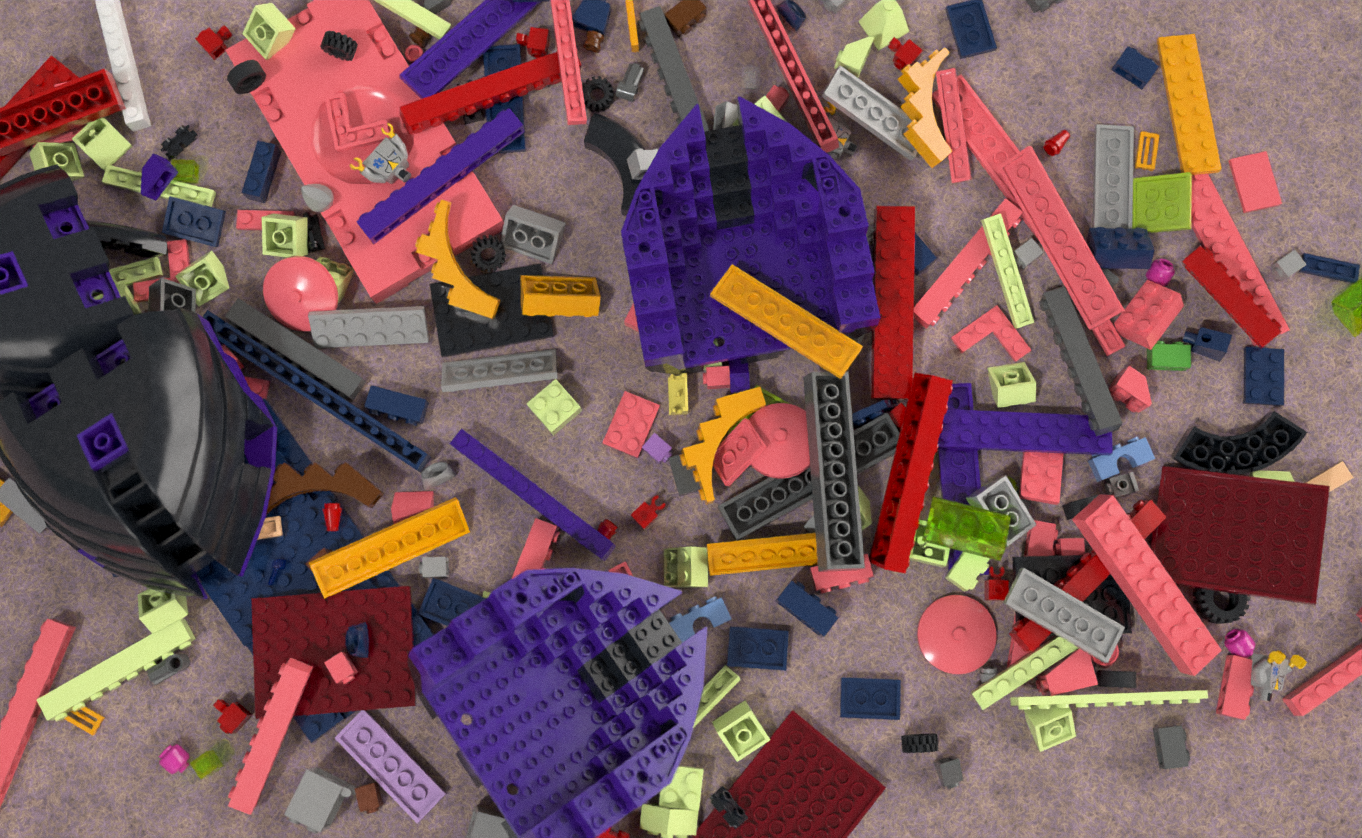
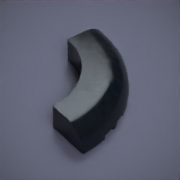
[584,113,646,216]
[61,220,167,258]
[1171,411,1308,475]

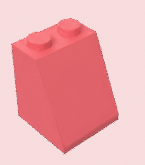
[1036,648,1098,696]

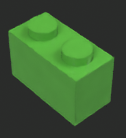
[1147,341,1191,371]

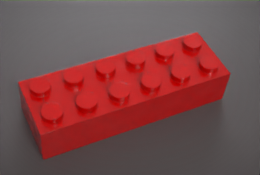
[1182,245,1282,349]

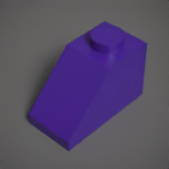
[141,153,178,201]
[729,359,750,395]

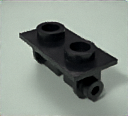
[160,125,198,160]
[303,212,325,253]
[709,786,749,829]

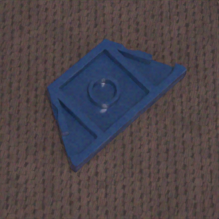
[852,399,898,429]

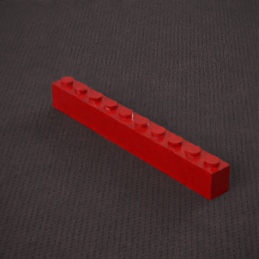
[400,52,581,134]
[1009,500,1166,652]

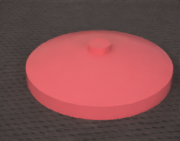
[263,256,338,332]
[749,403,810,479]
[917,595,996,674]

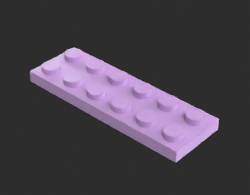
[335,710,447,823]

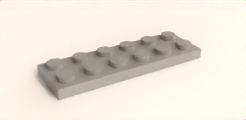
[821,65,917,161]
[1092,124,1134,229]
[308,306,429,348]
[441,349,558,392]
[1003,568,1125,663]

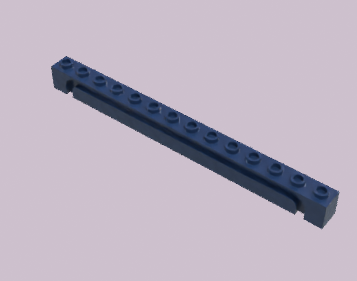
[203,310,432,473]

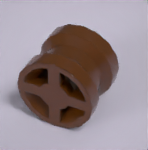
[409,26,432,48]
[583,31,604,53]

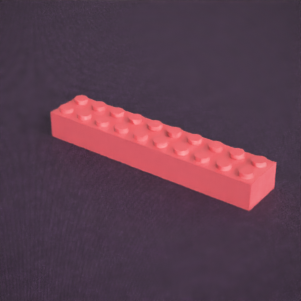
[1072,494,1222,676]

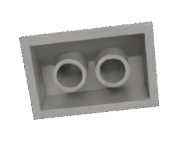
[501,205,566,264]
[966,475,1036,547]

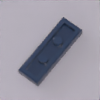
[1299,253,1360,284]

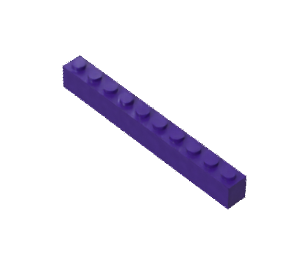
[356,108,525,244]
[449,428,616,562]

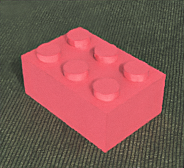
[1114,280,1184,350]

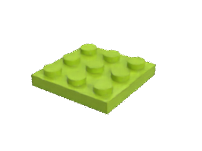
[1132,172,1192,233]

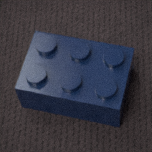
[1086,227,1155,269]
[775,580,839,638]

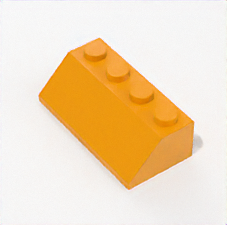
[520,275,601,317]

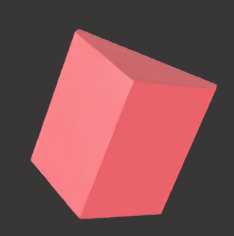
[391,491,434,524]

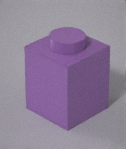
[642,433,672,465]

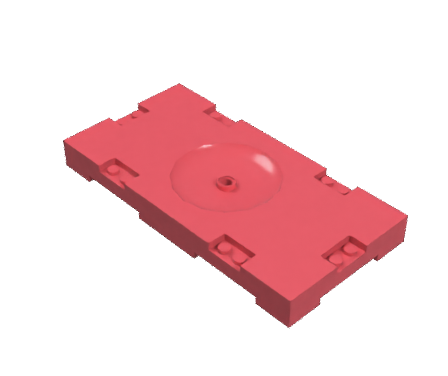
[225,0,504,304]

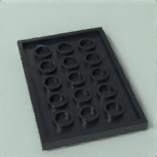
[429,264,554,358]
[1012,555,1132,636]

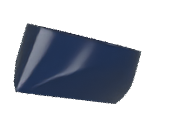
[776,0,806,31]
[345,622,369,658]

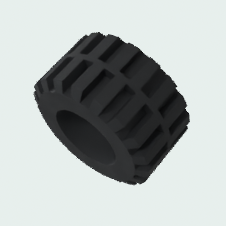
[1193,588,1250,624]

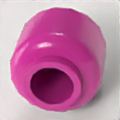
[1145,259,1175,287]
[1224,629,1255,658]
[159,744,190,774]

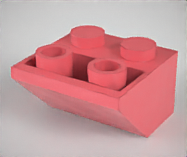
[1108,366,1152,413]

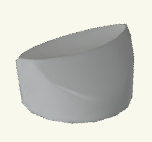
[301,184,334,212]
[421,462,456,490]

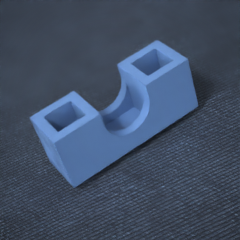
[1088,437,1155,482]
[669,596,731,643]

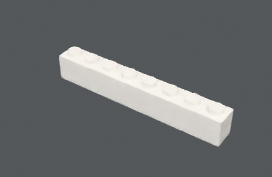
[95,0,151,131]

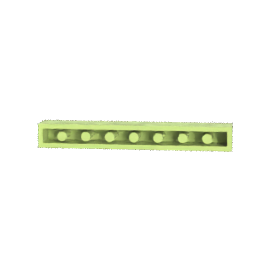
[37,619,195,722]

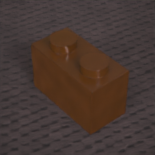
[664,0,707,37]

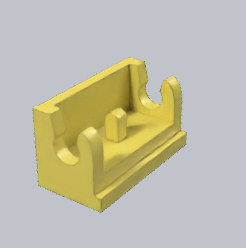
[668,373,688,415]

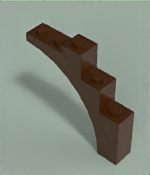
[266,462,385,515]

